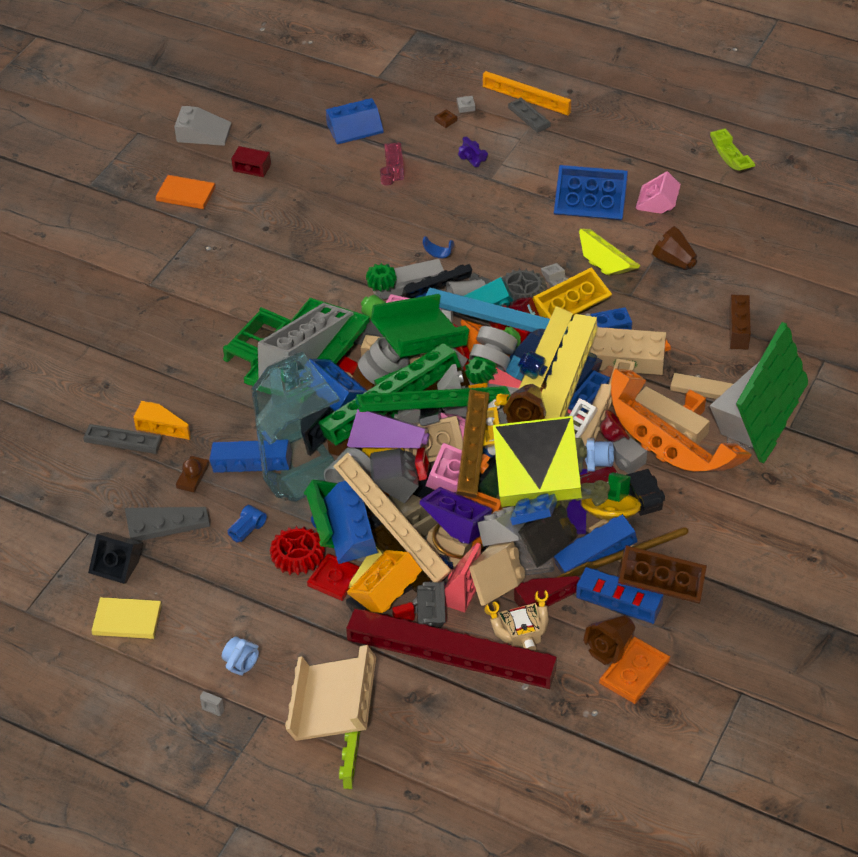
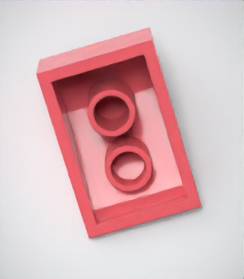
[444,543,481,613]

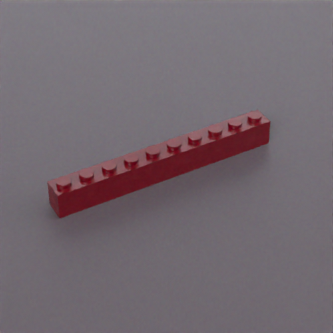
[346,608,557,689]

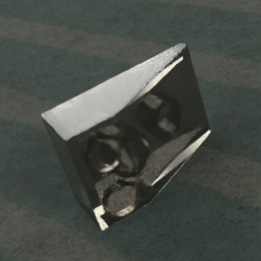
[518,501,578,567]

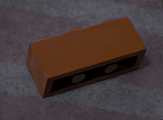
[729,294,751,350]

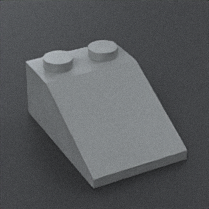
[174,106,232,146]

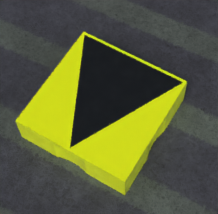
[493,416,582,507]

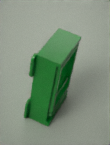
[223,307,291,368]
[304,479,337,548]

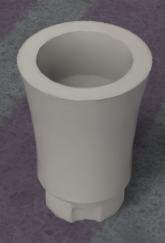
[446,279,486,296]

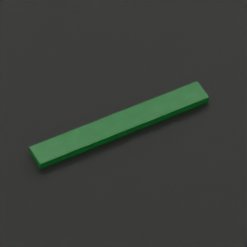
[355,386,511,412]

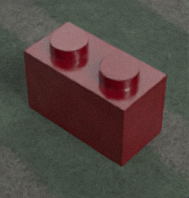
[231,146,271,177]

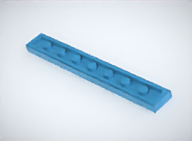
[426,288,568,336]

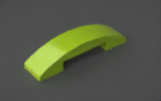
[710,128,755,171]

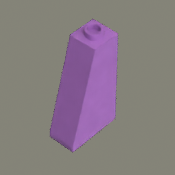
[347,409,430,448]

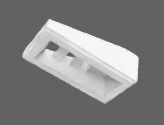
[569,398,598,438]

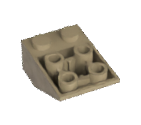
[370,494,438,537]

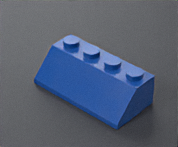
[323,481,378,564]

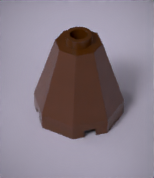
[652,226,697,270]
[503,384,546,423]
[583,615,636,665]

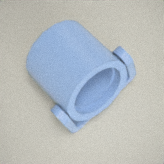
[585,438,614,471]
[222,637,259,676]

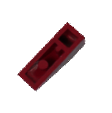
[514,576,580,607]

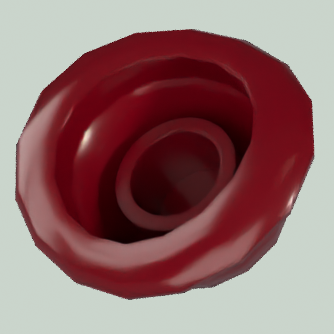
[600,410,630,442]

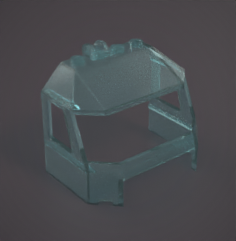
[251,352,340,502]

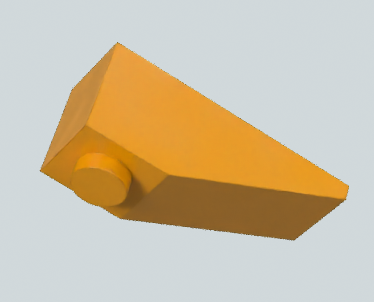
[133,401,191,440]

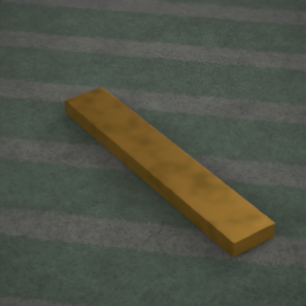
[456,389,489,498]

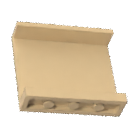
[285,645,376,741]

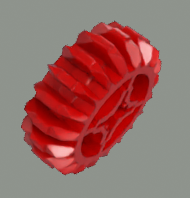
[270,525,325,576]

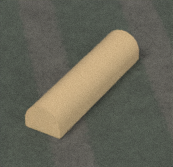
[580,384,613,460]

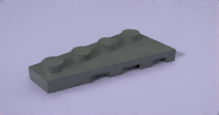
[125,507,210,541]

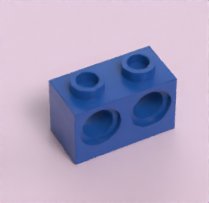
[590,307,632,330]

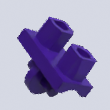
[458,137,488,167]

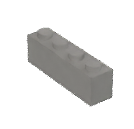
[372,259,444,300]

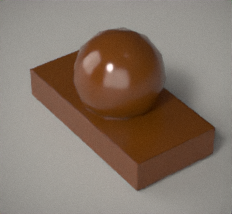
[176,456,209,493]

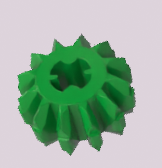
[366,263,397,292]
[465,356,498,384]

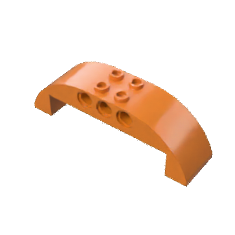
[611,368,752,471]

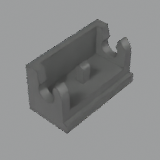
[417,582,445,628]

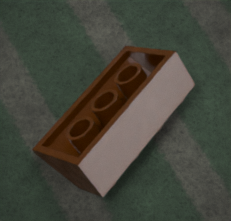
[618,545,707,604]

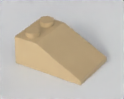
[405,416,463,462]
[469,541,525,606]

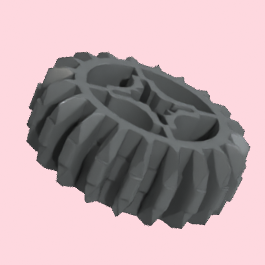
[502,268,547,306]

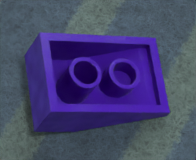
[419,487,492,544]

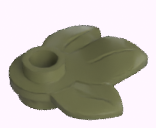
[576,480,610,506]

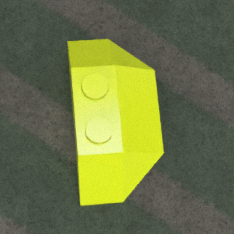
[579,229,640,275]

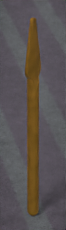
[557,527,689,577]

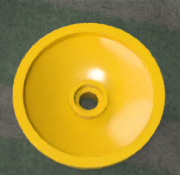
[580,495,641,522]

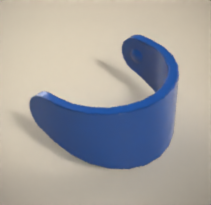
[423,236,455,258]

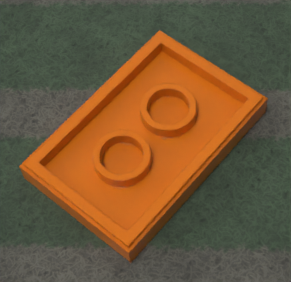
[155,175,216,209]
[599,636,670,704]

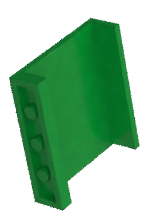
[371,294,469,357]

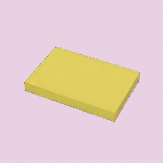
[92,597,162,639]

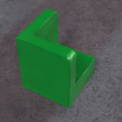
[608,472,630,502]

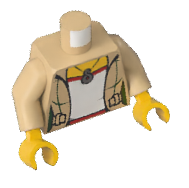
[484,591,549,651]

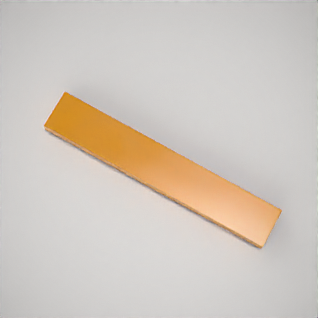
[483,71,571,116]

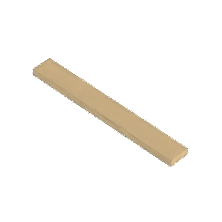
[333,453,452,583]

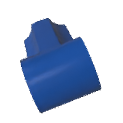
[227,505,267,543]

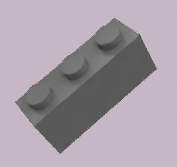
[370,448,419,504]

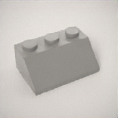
[477,506,545,546]

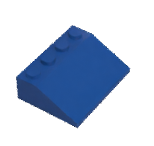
[554,165,628,220]

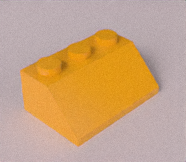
[347,550,422,613]

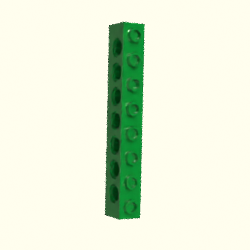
[318,343,461,446]

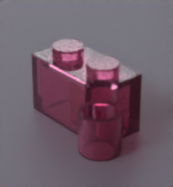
[380,143,404,186]

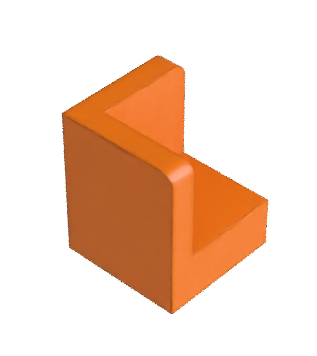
[683,390,706,415]

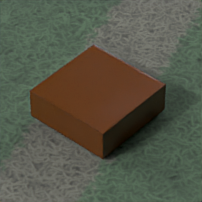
[434,109,458,128]

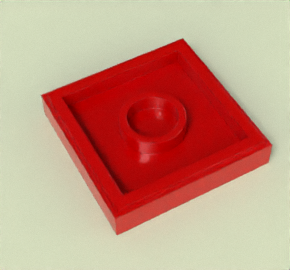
[307,553,359,601]

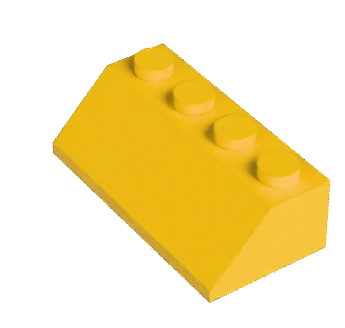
[533,267,612,319]

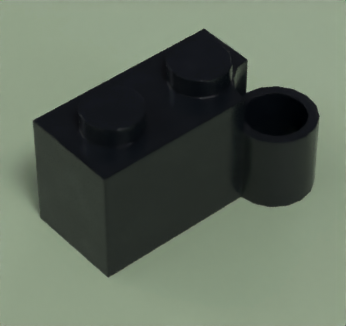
[626,469,665,516]

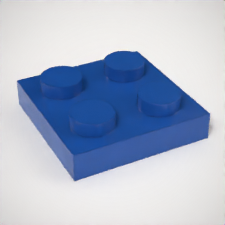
[510,494,557,526]

